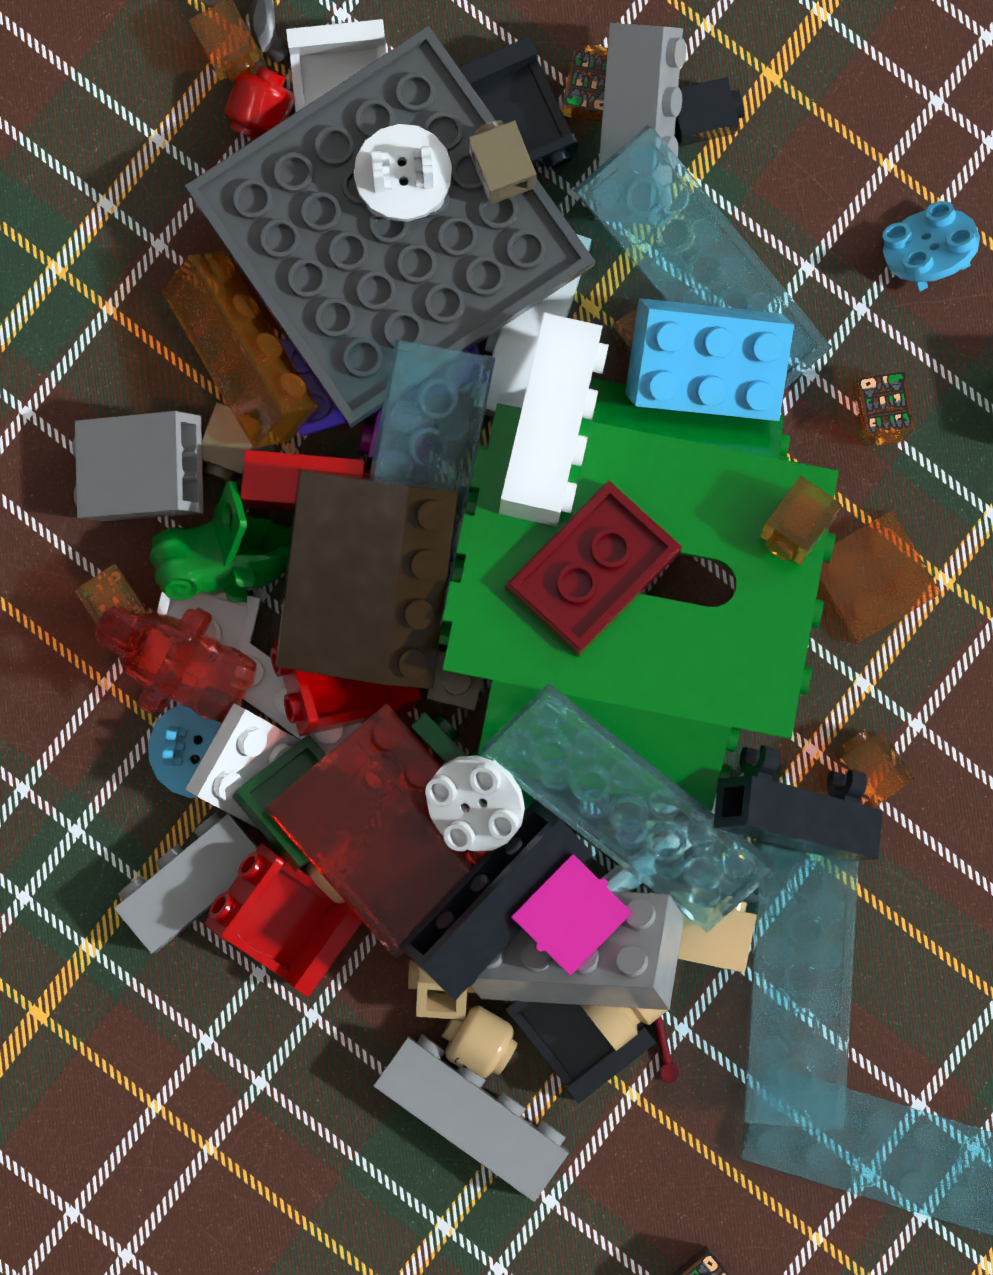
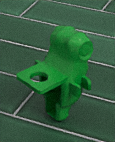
[149,481,292,603]

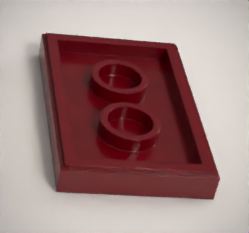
[505,480,682,657]

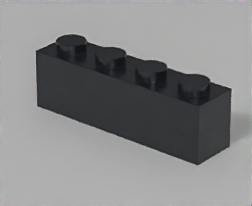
[398,800,592,1001]

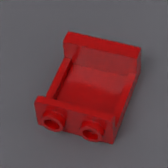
[271,637,421,737]
[204,843,366,997]

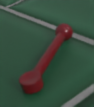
[653,1016,680,1083]

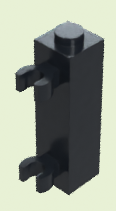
[713,745,883,861]

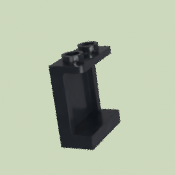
[459,36,578,171]
[505,1001,656,1104]

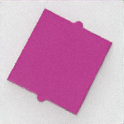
[511,854,632,976]

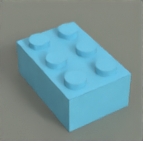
[625,298,794,421]

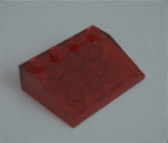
[265,703,487,960]

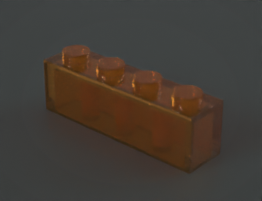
[161,251,318,448]

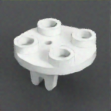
[354,124,452,222]
[425,755,525,851]

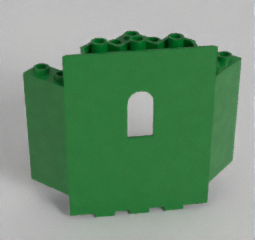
[439,378,839,811]

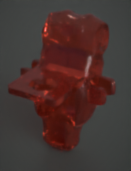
[95,605,257,724]

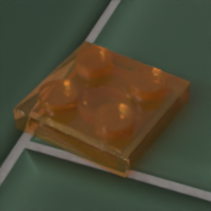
[819,510,942,644]

